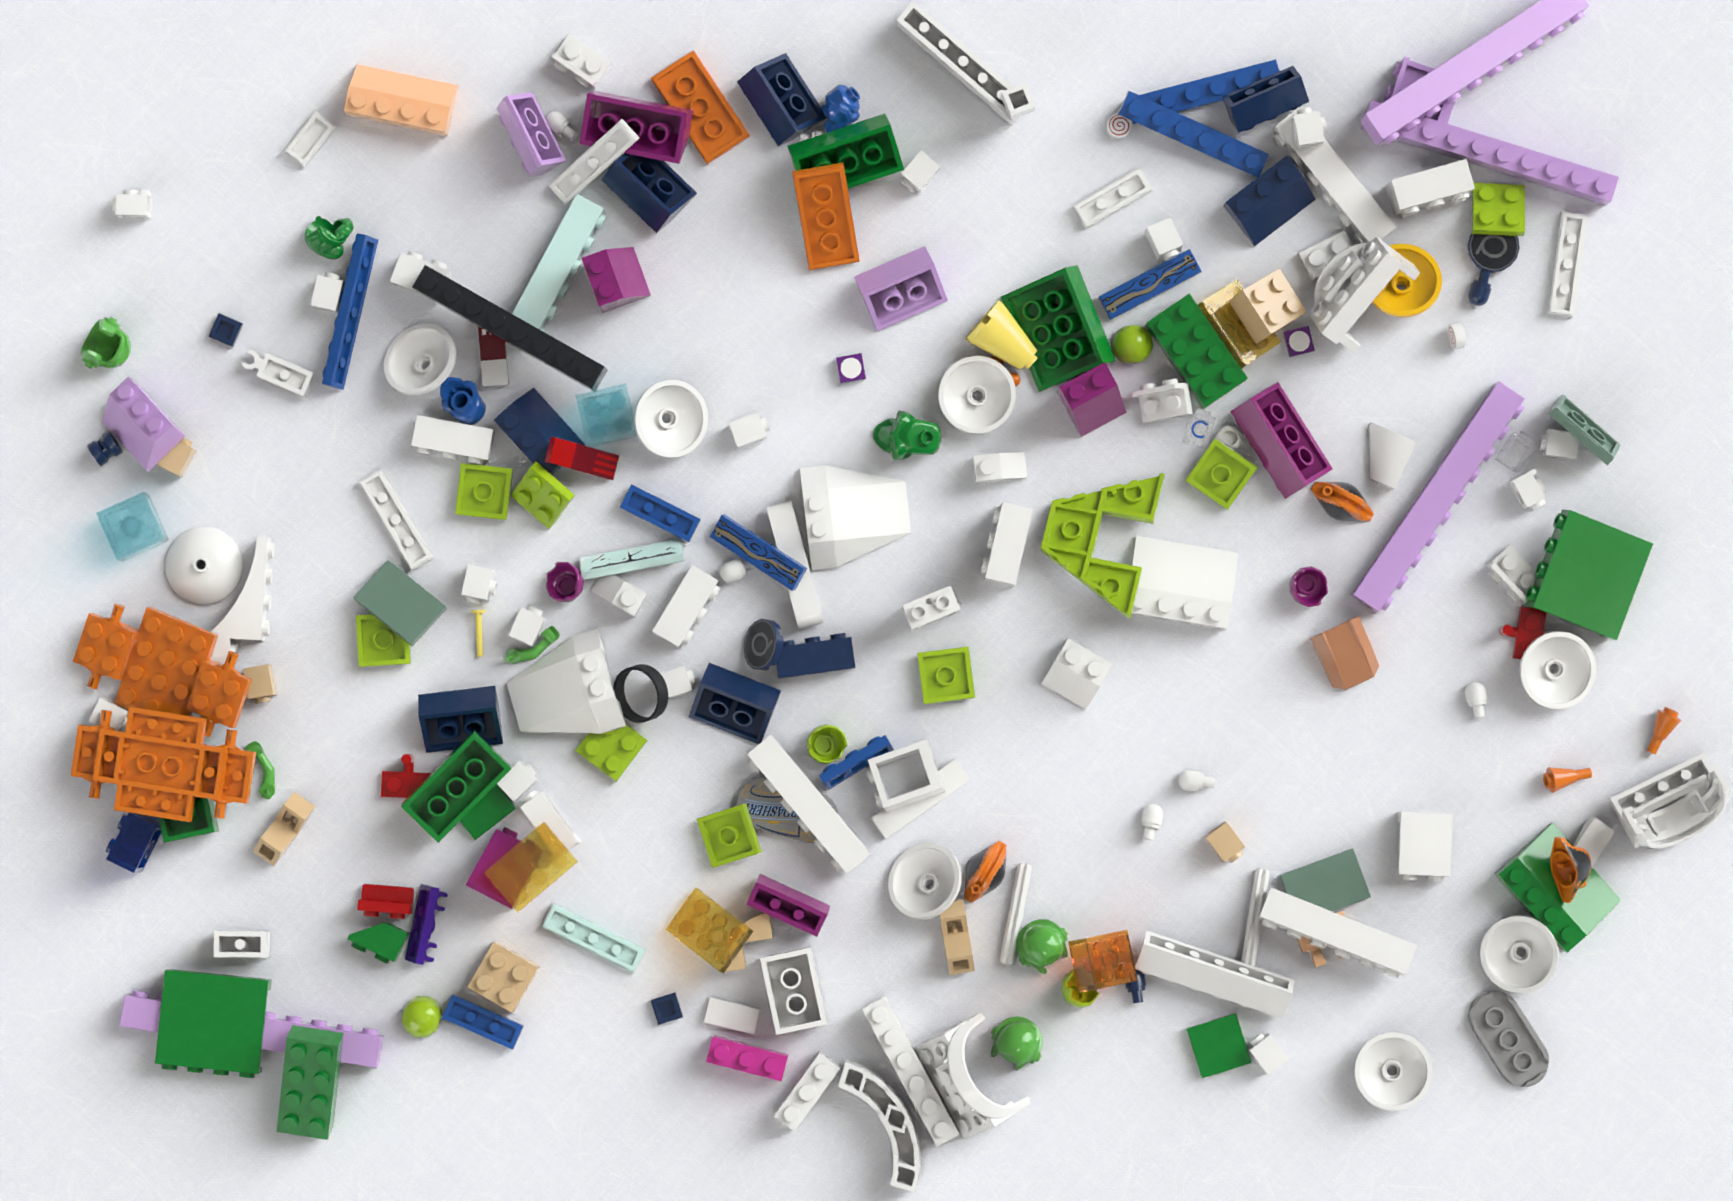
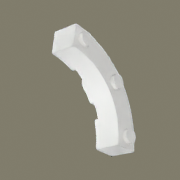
[838,1059,921,1193]

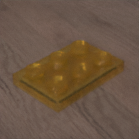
[1198,279,1281,369]
[484,822,578,912]
[666,887,753,974]

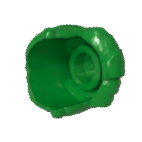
[305,216,354,260]

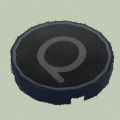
[1467,233,1520,273]
[744,619,784,671]

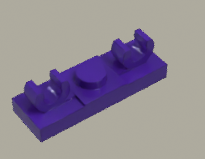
[405,884,448,965]

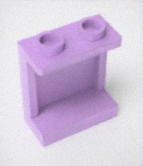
[1384,56,1455,124]

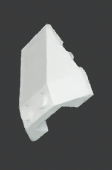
[800,465,911,570]
[507,628,626,734]

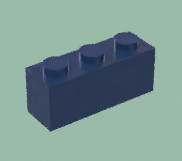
[1222,66,1309,132]
[776,633,856,679]

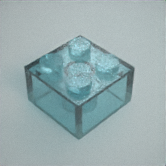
[575,383,637,447]
[96,492,169,562]

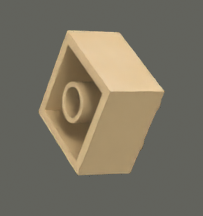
[1229,269,1307,344]
[467,941,541,1013]

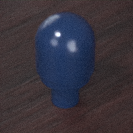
[1468,270,1491,306]
[1124,967,1146,1004]

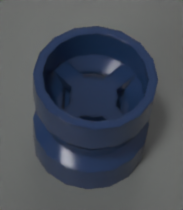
[87,431,123,467]

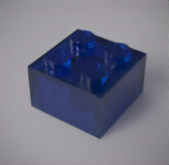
[105,812,162,873]

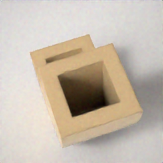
[253,792,315,866]
[939,899,975,975]
[725,913,773,972]

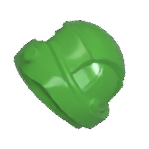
[81,317,131,369]
[1016,919,1068,974]
[991,1016,1043,1070]

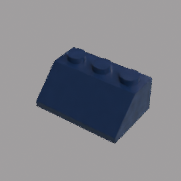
[737,53,827,146]
[601,153,697,233]
[1223,156,1316,247]
[494,388,585,475]
[689,663,781,744]
[418,686,503,753]

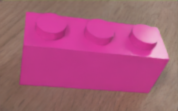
[706,1035,789,1081]

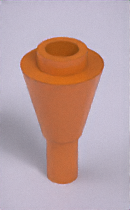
[1647,707,1681,755]
[1543,767,1592,793]

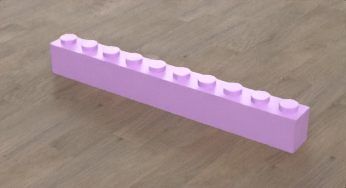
[1360,0,1589,146]
[1361,101,1619,205]
[1351,381,1525,613]
[120,990,384,1068]

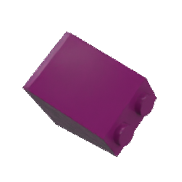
[582,247,651,313]
[1057,362,1127,437]
[466,827,544,909]

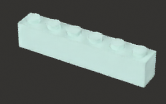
[512,194,607,332]

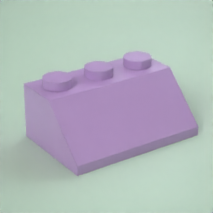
[497,92,566,177]
[854,246,948,331]
[102,376,185,472]

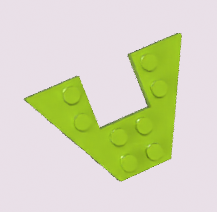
[1041,473,1165,618]

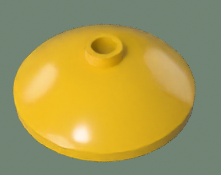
[1372,244,1442,317]

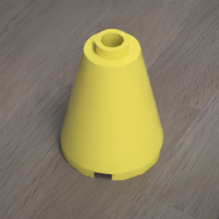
[966,301,1038,370]

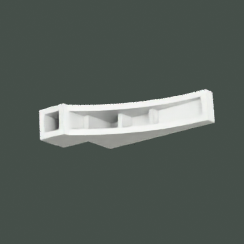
[211,536,275,665]

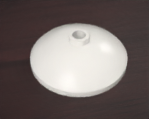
[384,324,456,395]
[939,356,1016,434]
[634,380,708,457]
[165,527,243,604]
[1520,631,1596,709]
[888,843,962,919]
[1480,915,1559,993]
[1354,1032,1433,1111]

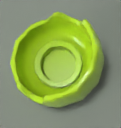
[1111,325,1153,364]
[806,724,847,764]
[1061,965,1100,1008]
[402,996,442,1038]

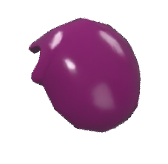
[546,562,584,602]
[1290,566,1328,607]

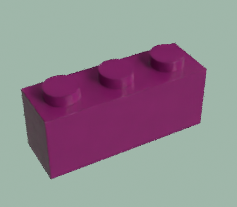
[746,874,830,937]

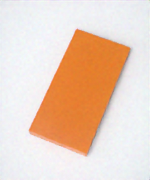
[651,50,750,165]
[792,163,860,270]

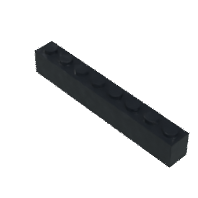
[412,265,608,392]

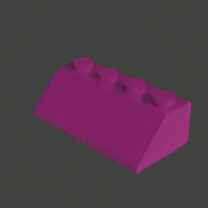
[579,91,694,164]
[1230,382,1333,499]

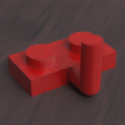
[1499,607,1547,660]
[381,754,431,798]

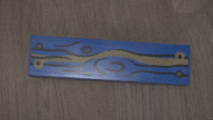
[1098,249,1202,320]
[710,515,807,591]

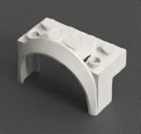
[1310,236,1420,353]
[1610,753,1730,848]
[915,1013,1030,1139]

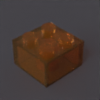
[1068,930,1138,993]

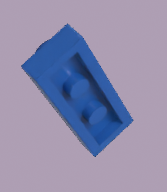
[620,484,701,542]
[819,735,894,790]
[442,994,524,1050]

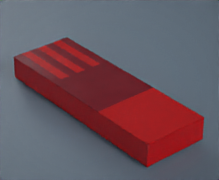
[545,437,620,480]

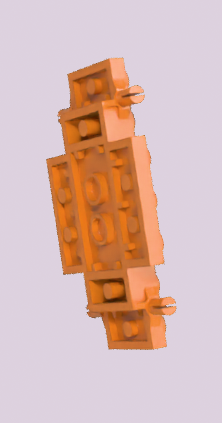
[72,604,252,737]
[71,707,256,822]

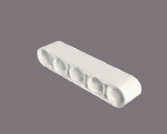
[766,501,824,629]

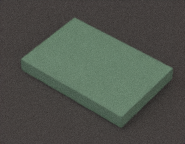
[1549,395,1621,466]
[354,560,446,646]
[1280,848,1371,911]

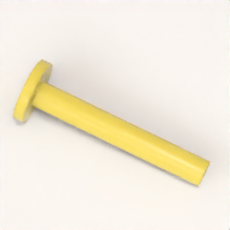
[471,609,486,657]

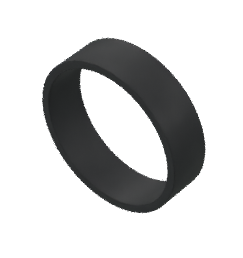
[613,664,668,723]

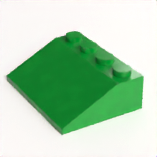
[1001,265,1116,392]
[1494,823,1621,953]

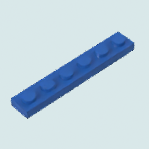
[1132,59,1279,124]
[1118,91,1269,178]
[322,233,378,390]

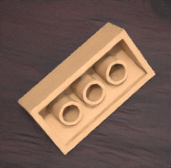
[344,64,458,136]

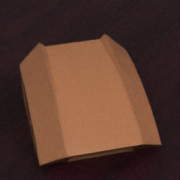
[1310,616,1379,690]

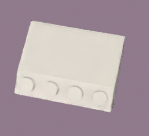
[1131,536,1238,629]

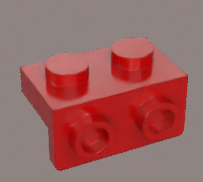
[357,884,414,919]

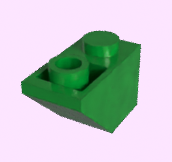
[347,922,410,964]

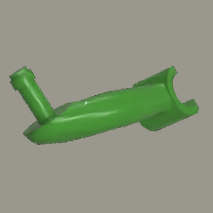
[504,626,560,664]
[246,741,275,799]

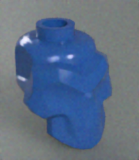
[821,84,860,133]
[440,377,486,425]

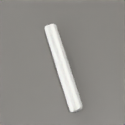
[1000,863,1032,965]
[1241,868,1269,966]

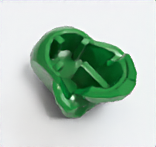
[873,410,941,460]

